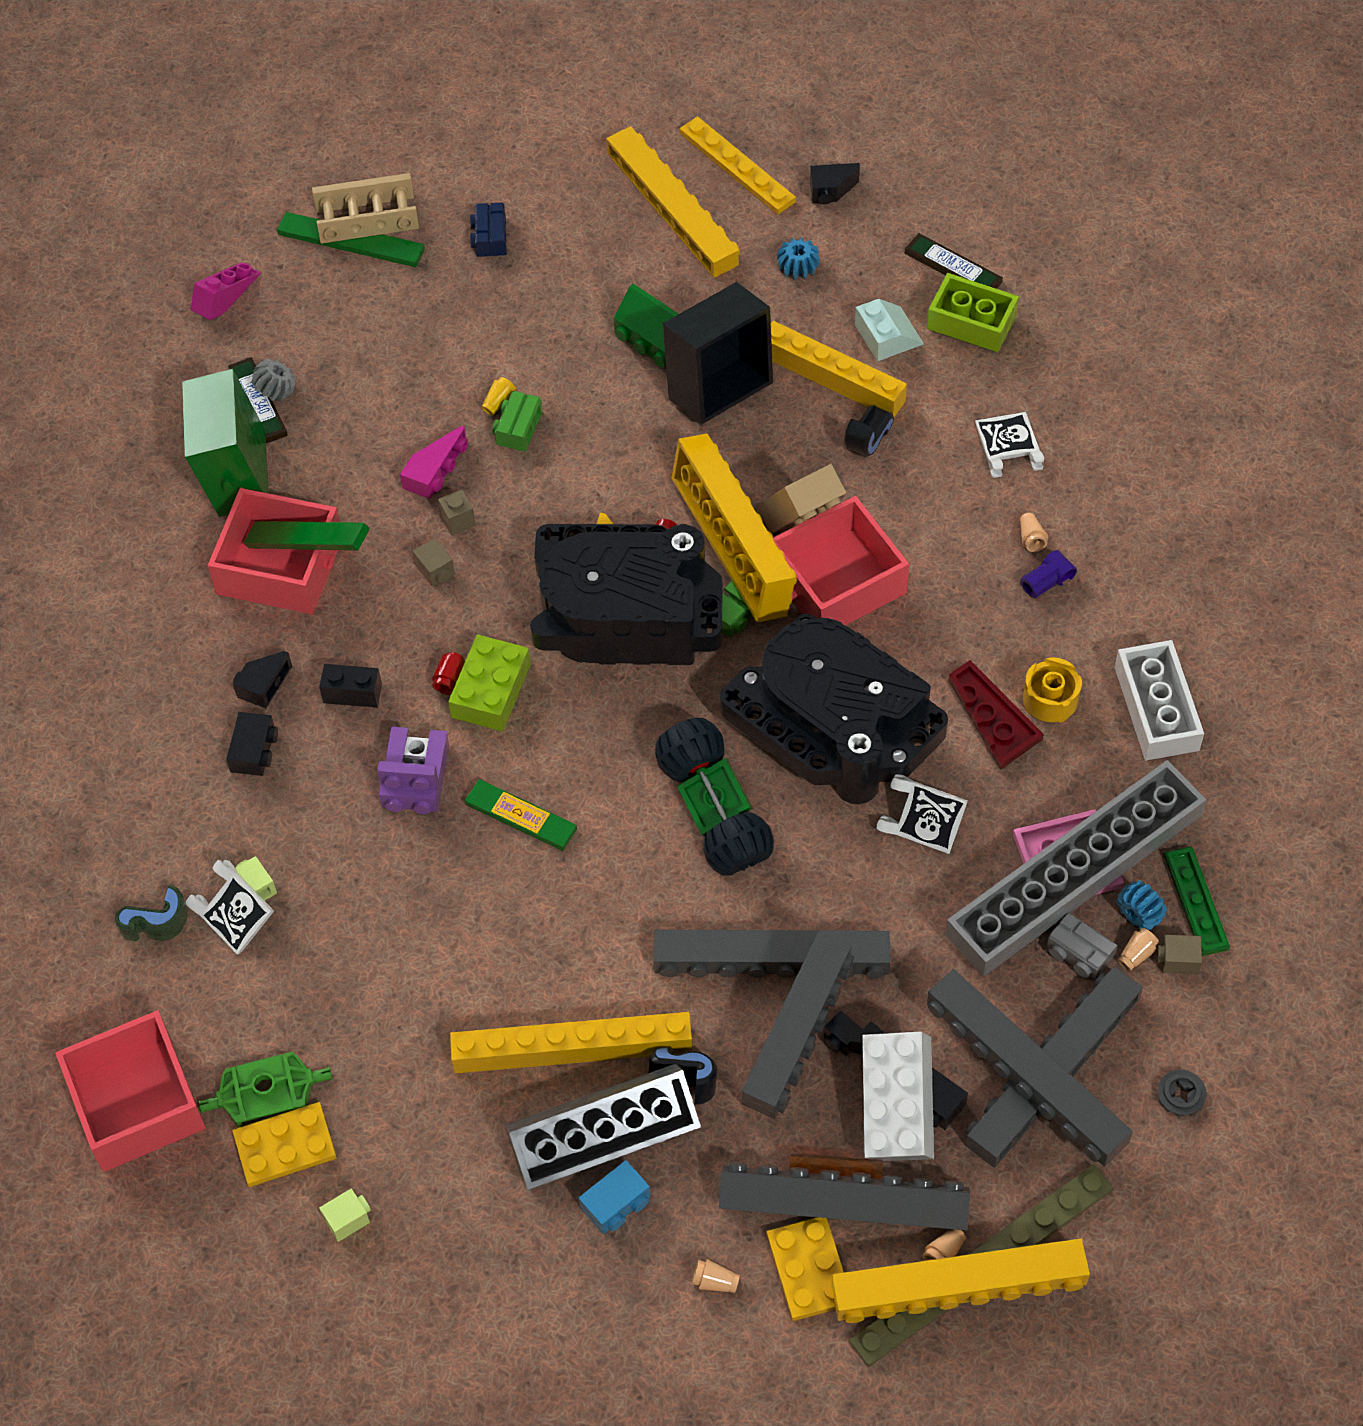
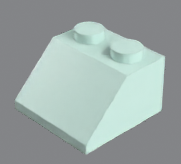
[855,299,923,361]

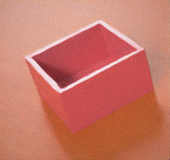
[208,488,340,614]
[773,496,909,625]
[55,1010,206,1172]

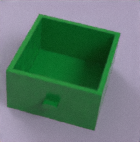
[182,369,269,517]

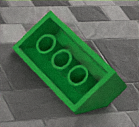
[614,284,679,368]

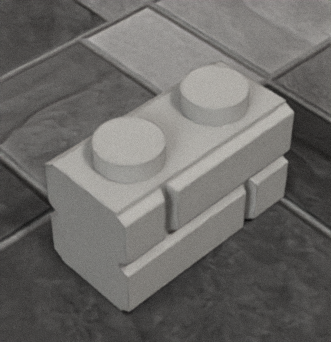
[1046,913,1118,981]

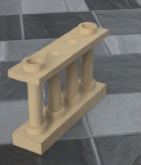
[312,173,419,244]

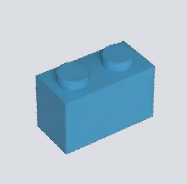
[578,1160,651,1234]

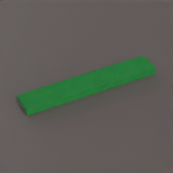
[277,212,425,267]
[243,521,370,551]

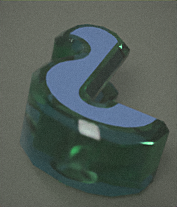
[115,885,188,941]

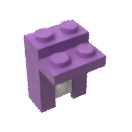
[377,727,449,814]

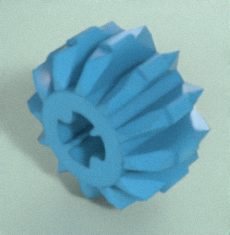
[777,237,820,279]
[1116,880,1167,930]

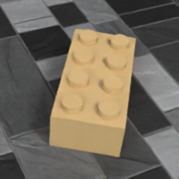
[757,464,846,534]

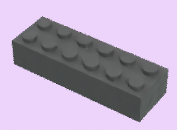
[742,930,854,1119]
[504,1064,701,1190]

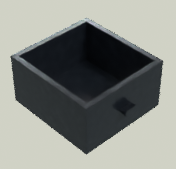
[663,282,773,425]

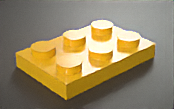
[232,1102,337,1187]
[766,1217,844,1321]

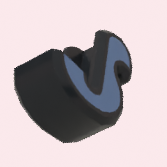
[844,405,894,457]
[648,1047,718,1105]

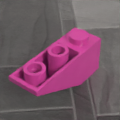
[190,262,261,320]
[400,426,468,499]

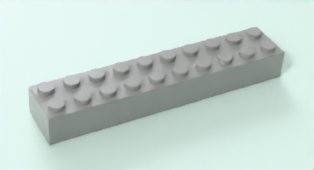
[945,760,1207,977]

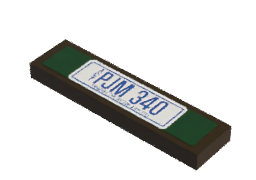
[905,233,1003,289]
[228,357,288,443]

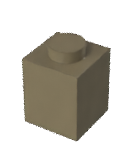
[438,489,476,535]
[413,538,455,586]
[1157,935,1202,975]

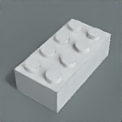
[1114,640,1204,761]
[863,1032,934,1161]

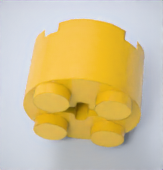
[1023,657,1082,723]

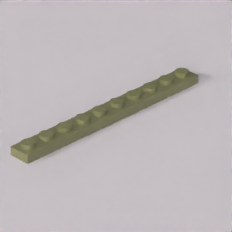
[849,1164,1114,1368]

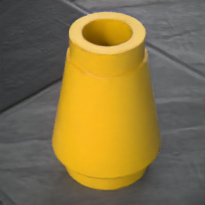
[481,377,516,416]

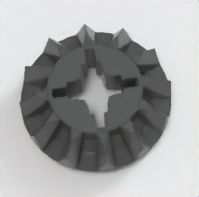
[1157,1070,1207,1117]

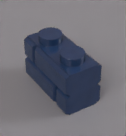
[470,202,507,257]

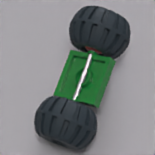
[655,718,774,876]

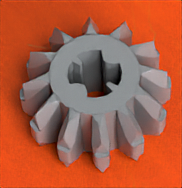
[251,358,297,402]

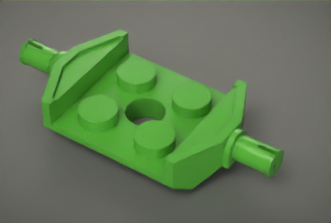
[199,1052,333,1127]

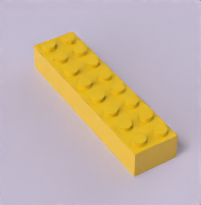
[671,433,797,623]

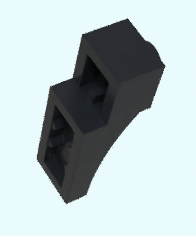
[824,1010,886,1056]

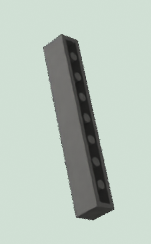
[654,930,890,978]
[965,966,1143,1168]
[927,969,1133,1167]
[719,1162,970,1230]

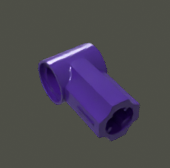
[1020,550,1077,599]

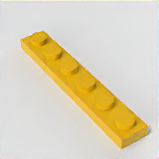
[679,116,796,215]

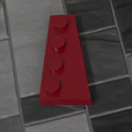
[948,660,1044,770]

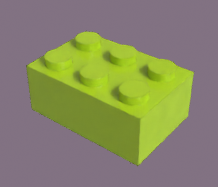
[927,273,1019,353]
[448,634,531,732]

